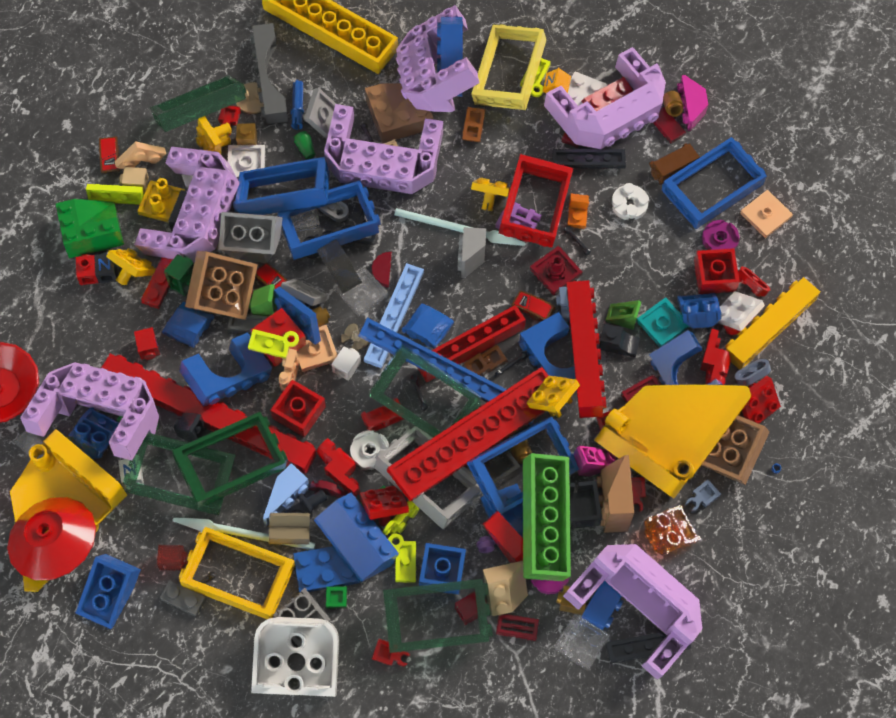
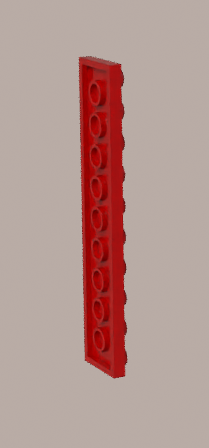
[386,367,549,502]

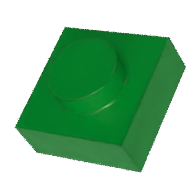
[326,587,347,609]

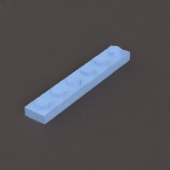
[364,263,424,369]

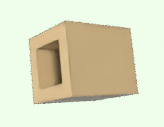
[120,167,149,193]

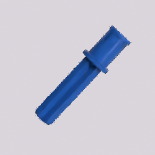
[290,80,304,130]

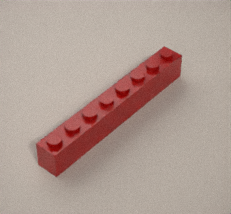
[567,280,607,418]

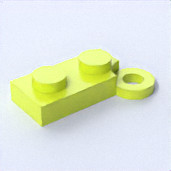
[520,58,551,97]
[248,329,299,359]
[383,501,419,535]
[388,534,416,582]

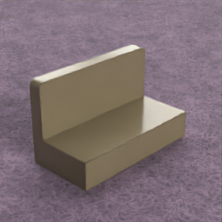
[269,513,310,544]

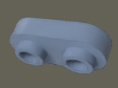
[735,359,771,387]

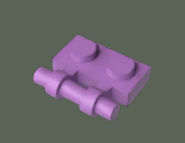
[495,202,542,229]

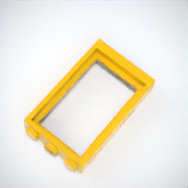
[179,527,295,619]

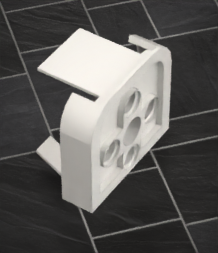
[251,617,339,697]

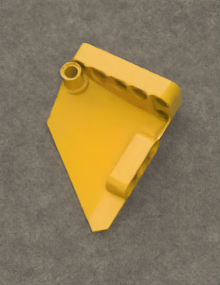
[10,429,127,592]

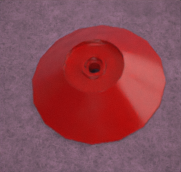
[0,342,39,423]
[7,497,96,581]

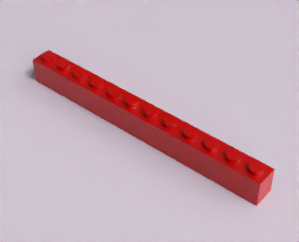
[101,353,317,475]

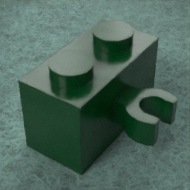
[164,254,194,297]

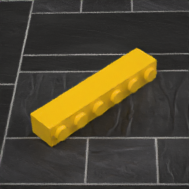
[725,277,820,370]

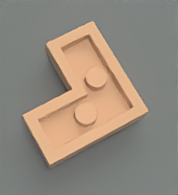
[115,141,166,169]

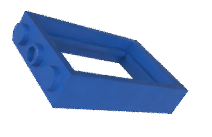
[662,137,767,229]
[233,157,330,215]
[277,180,381,260]
[467,417,579,514]

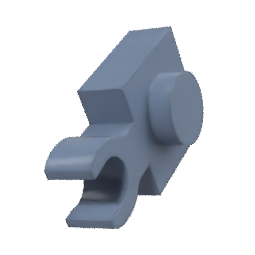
[556,287,570,322]
[685,480,721,513]

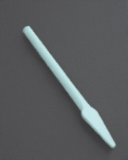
[395,208,525,246]
[173,518,316,550]

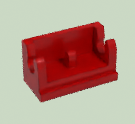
[361,398,405,432]

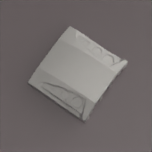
[273,588,331,647]

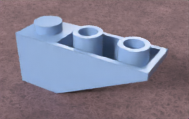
[263,463,309,526]

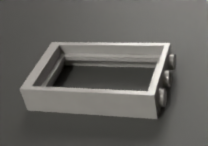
[374,425,482,529]

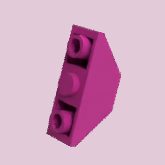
[677,75,708,131]
[573,446,616,477]

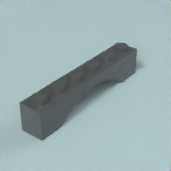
[250,23,288,124]

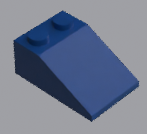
[76,554,141,629]

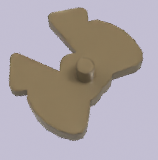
[341,323,369,352]

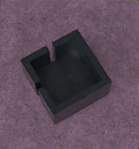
[569,481,602,529]

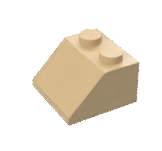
[483,561,528,616]

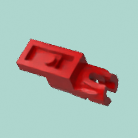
[700,329,731,385]
[316,438,360,497]

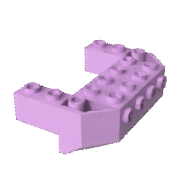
[396,5,480,112]
[544,47,666,149]
[324,104,443,194]
[134,147,240,264]
[20,362,159,461]
[563,544,702,680]

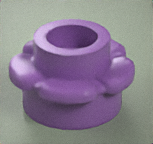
[476,536,496,553]

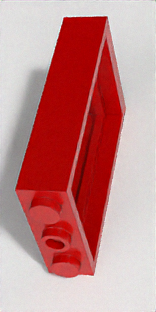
[498,154,573,248]

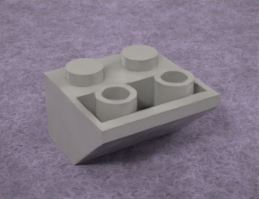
[458,227,486,278]

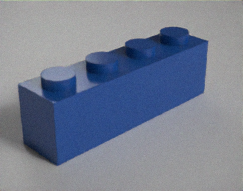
[581,580,624,632]

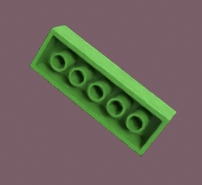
[523,453,571,581]

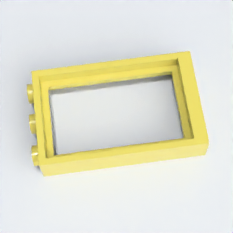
[471,25,546,110]

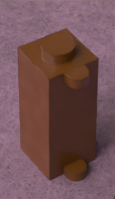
[649,143,700,185]

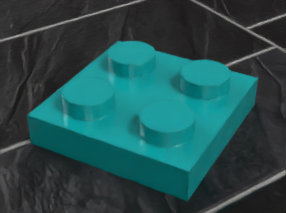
[636,297,690,347]

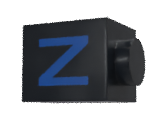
[94,252,117,283]

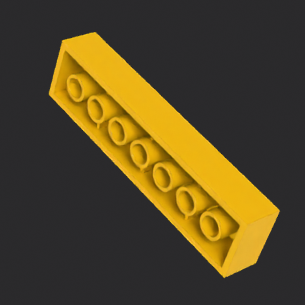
[262,0,398,75]

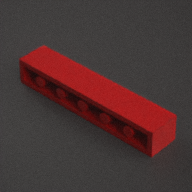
[417,305,526,382]

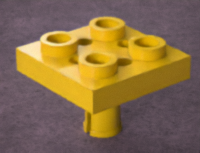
[471,178,511,211]
[106,248,156,285]

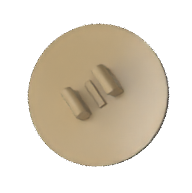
[235,82,264,114]

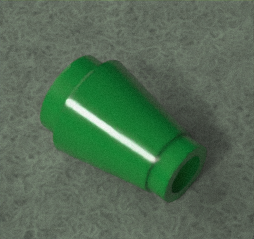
[294,131,316,160]

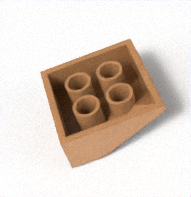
[365,83,433,144]
[185,251,258,320]
[702,416,769,485]
[596,455,634,533]

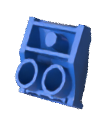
[677,292,722,329]
[162,302,214,348]
[402,304,454,349]
[68,407,119,459]

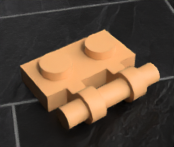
[278,349,300,392]

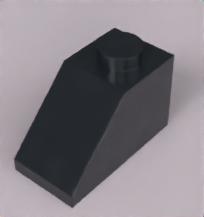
[174,413,207,442]

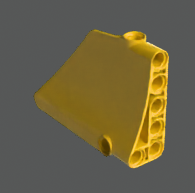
[594,385,751,499]

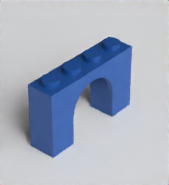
[518,312,577,394]
[649,330,723,385]
[179,333,272,407]

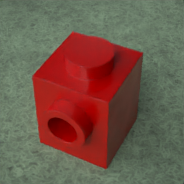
[76,254,98,285]

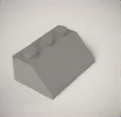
[219,212,282,254]

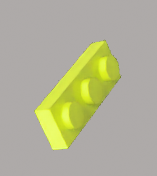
[86,184,144,205]

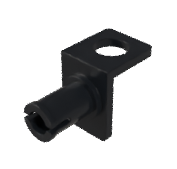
[284,489,327,519]

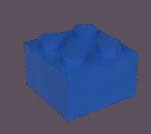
[419,543,466,595]

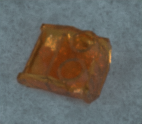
[644,505,701,556]

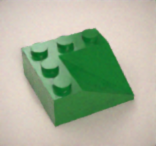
[56,199,124,259]

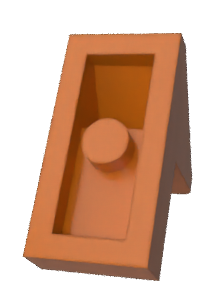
[567,193,589,229]

